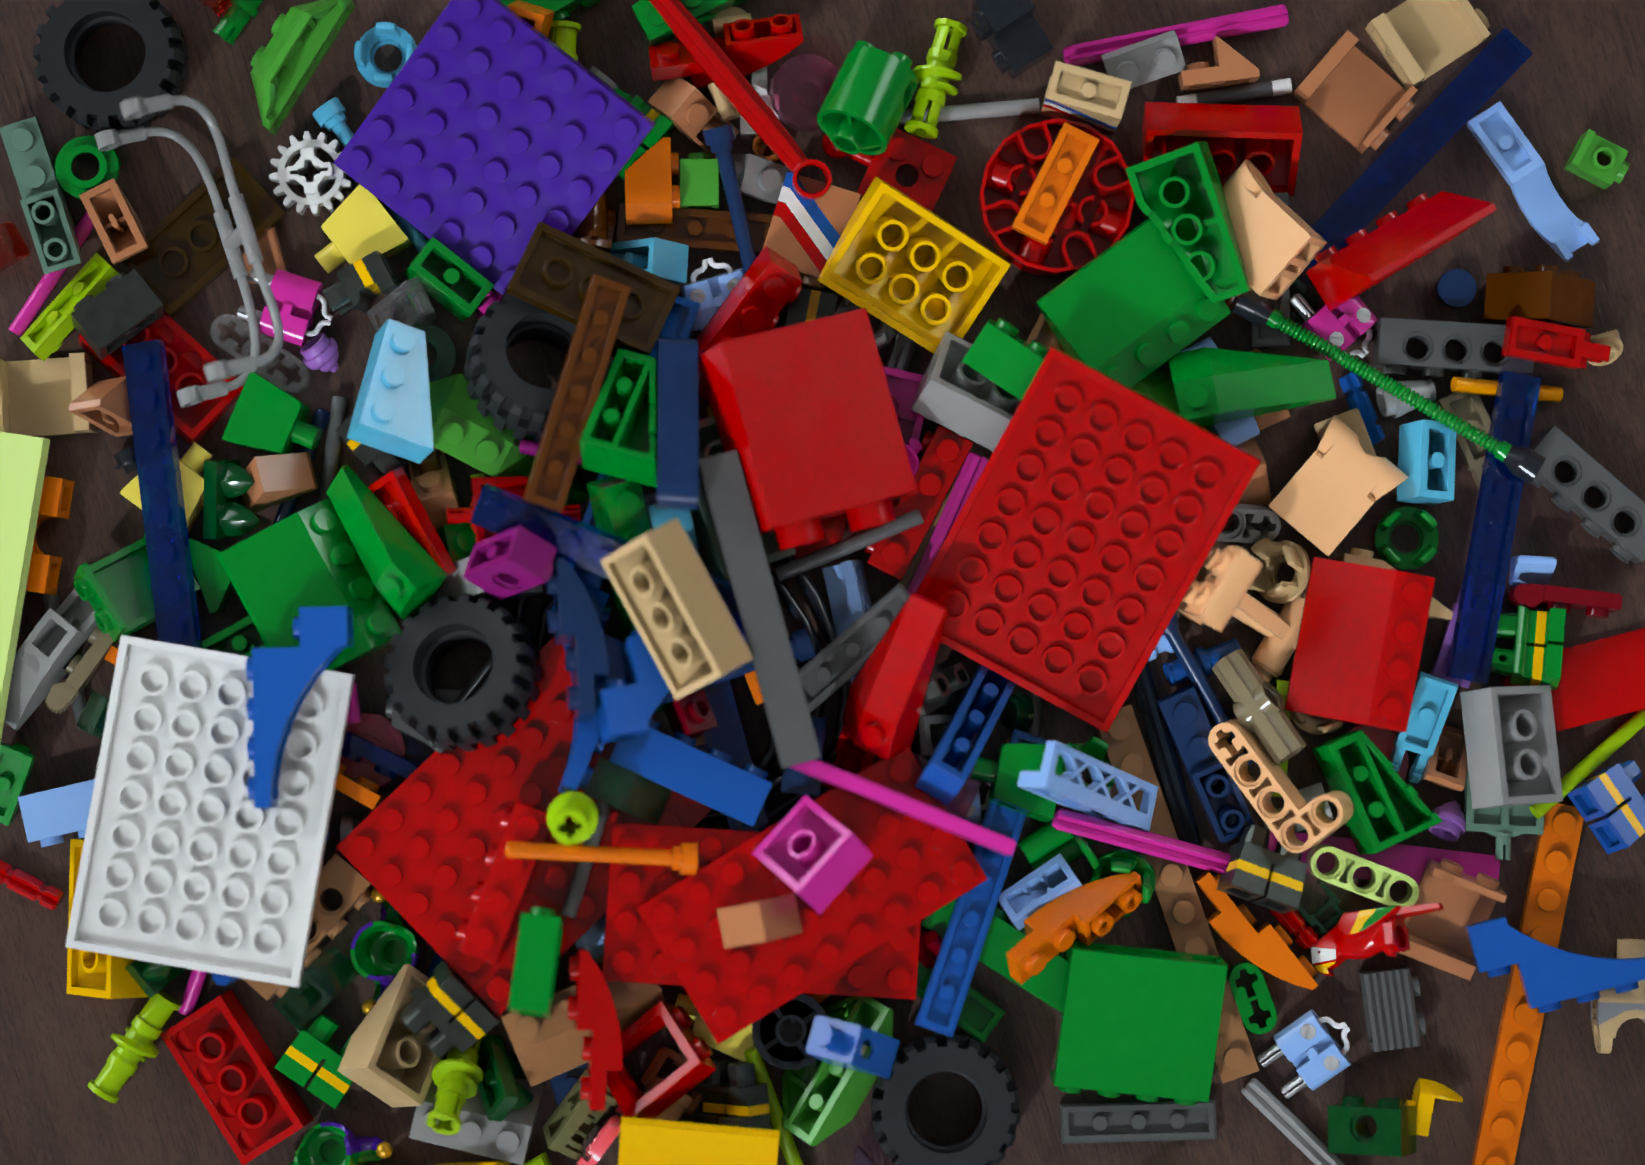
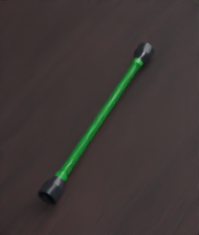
[1233,287,1546,484]

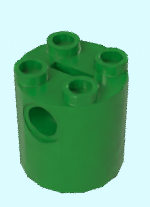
[817,41,918,155]

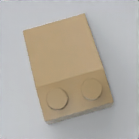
[337,964,441,1108]

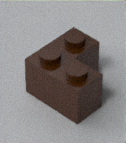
[1484,265,1596,328]

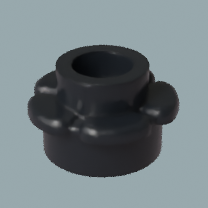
[113,442,150,474]

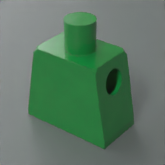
[221,372,322,455]
[970,743,1064,822]

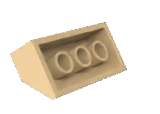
[600,518,754,700]

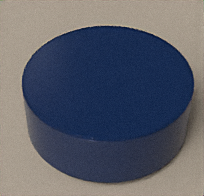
[1436,269,1477,309]

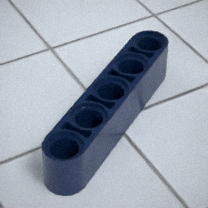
[656,338,698,510]

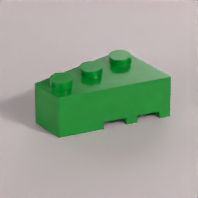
[579,348,657,488]
[1312,730,1443,855]

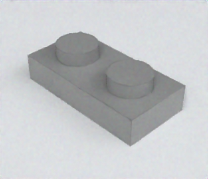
[1101,30,1186,89]

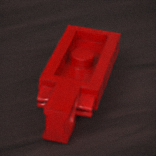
[1501,316,1611,369]

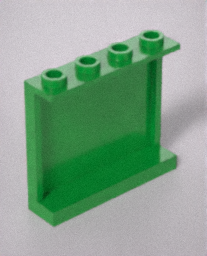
[1050,940,1228,1106]

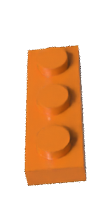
[1011,122,1100,246]

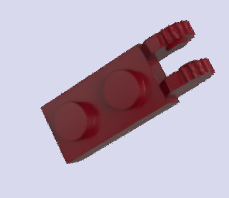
[1506,583,1623,619]

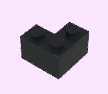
[970,0,1053,79]

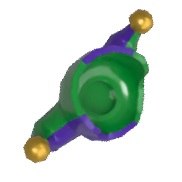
[350,889,420,1015]
[288,1121,393,1165]

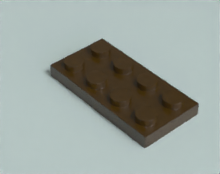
[121,156,287,318]
[506,221,681,356]

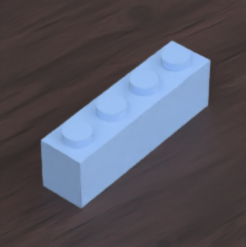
[18,779,95,848]

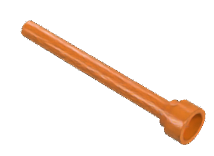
[505,842,698,875]

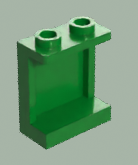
[74,524,201,642]

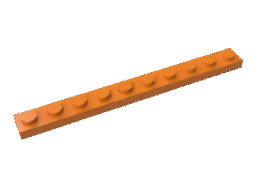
[1471,803,1584,1165]

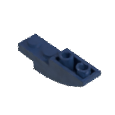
[546,558,609,722]
[1156,684,1255,844]

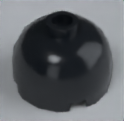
[752,993,827,1070]

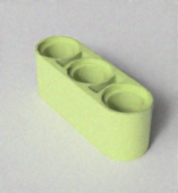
[1306,844,1419,907]

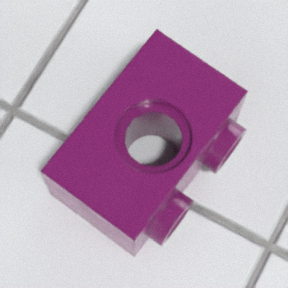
[463,525,557,600]

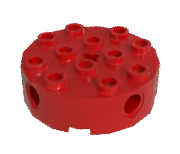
[978,118,1135,278]

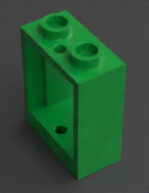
[508,907,564,1019]

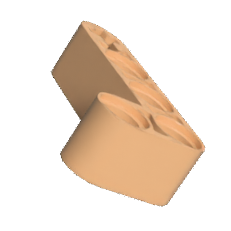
[1208,719,1354,853]

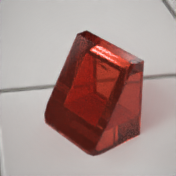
[0,222,30,272]

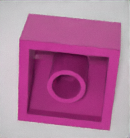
[752,795,874,914]

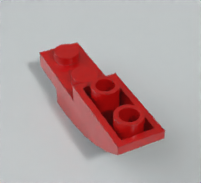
[648,13,804,88]
[567,947,623,1111]

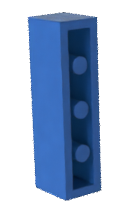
[915,664,1016,806]
[609,719,773,827]

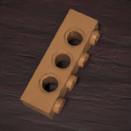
[242,852,373,1001]

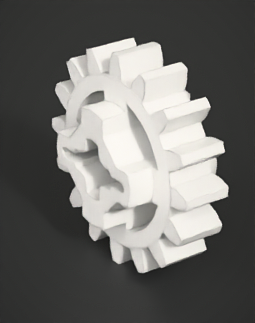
[269,131,353,216]

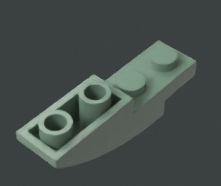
[0,116,82,275]

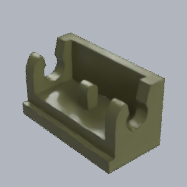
[543,1069,619,1160]

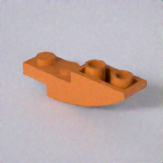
[1006,871,1142,985]
[1194,871,1319,990]

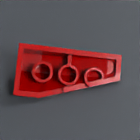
[842,593,949,761]

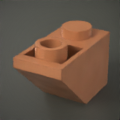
[648,78,739,159]
[407,448,462,530]

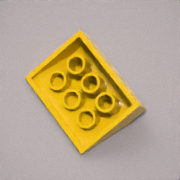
[817,176,1011,354]
[618,1116,780,1165]

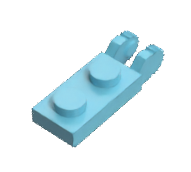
[1389,671,1458,784]

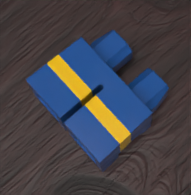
[1567,760,1645,854]

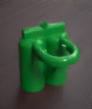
[1017,811,1099,870]

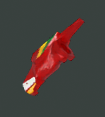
[1310,903,1444,976]

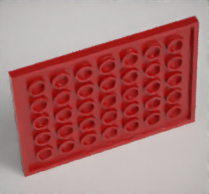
[916,346,1261,733]
[336,636,712,1016]

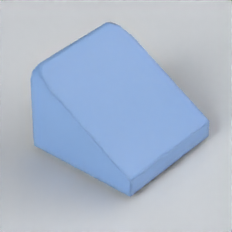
[1509,555,1557,587]

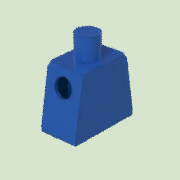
[806,1015,900,1079]

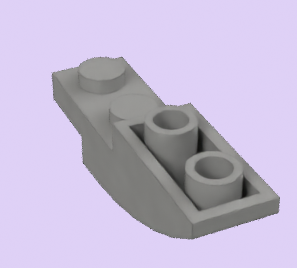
[4,588,97,731]

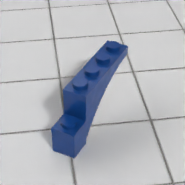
[552,583,629,793]
[246,606,354,808]
[595,618,746,744]
[1465,916,1645,1013]

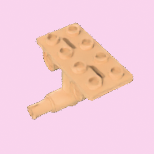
[1177,542,1308,683]

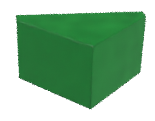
[183,538,234,614]

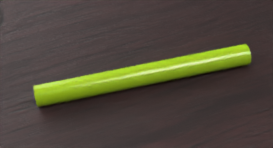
[1529,710,1645,819]
[743,1046,803,1165]

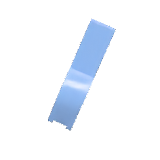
[1467,101,1600,263]

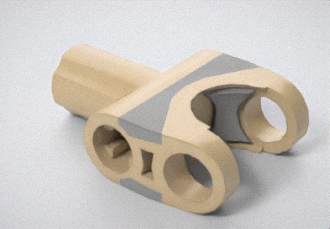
[1590,939,1645,1054]

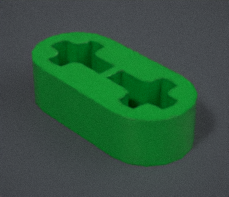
[1227,962,1277,1034]

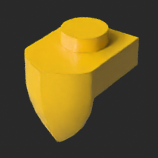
[1405,1078,1463,1137]

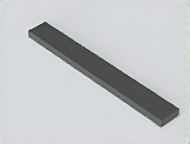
[698,450,821,769]

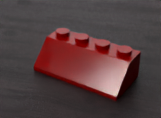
[1141,102,1303,196]

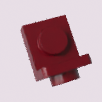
[664,690,718,739]

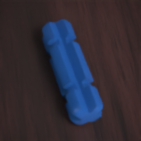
[1339,372,1385,445]

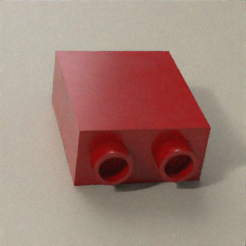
[698,308,917,551]

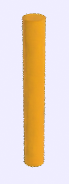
[1450,377,1563,402]

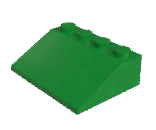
[1036,218,1231,388]
[217,498,402,671]

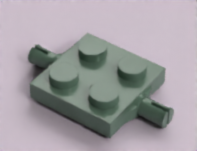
[1464,767,1544,860]

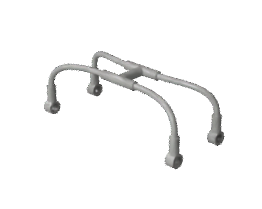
[94,94,284,408]

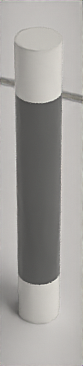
[1176,78,1292,104]

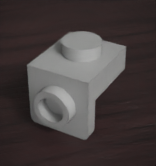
[723,154,788,204]

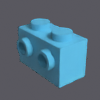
[1396,419,1456,505]

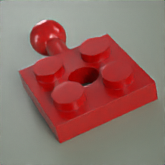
[822,128,958,212]

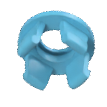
[354,22,417,88]

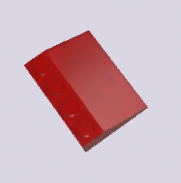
[1306,191,1497,311]
[1284,557,1435,733]

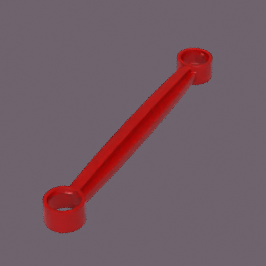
[649,0,832,200]

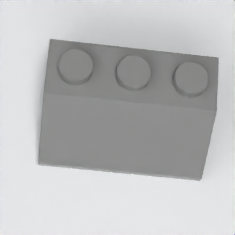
[911,331,1021,452]
[1460,685,1563,809]
[409,1059,545,1165]

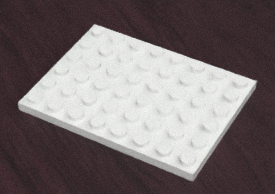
[65,635,355,988]

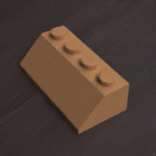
[500,971,667,1087]

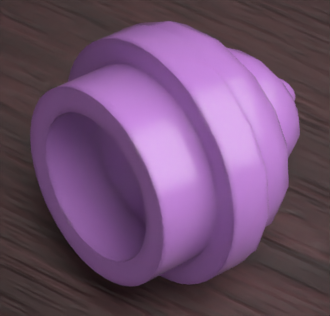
[300,333,339,373]
[1429,800,1466,842]

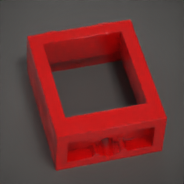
[606,1001,717,1119]

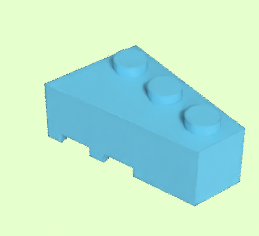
[347,318,434,464]

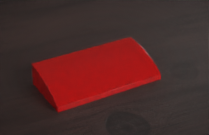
[78,312,244,446]
[1498,628,1645,732]
[160,989,314,1165]

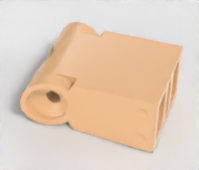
[1223,159,1328,301]
[1268,415,1409,557]

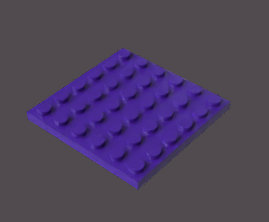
[333,0,656,295]

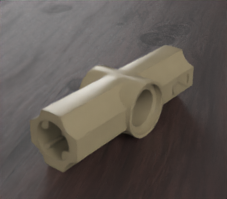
[1212,649,1306,765]

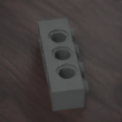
[1372,317,1534,383]
[1530,425,1645,564]

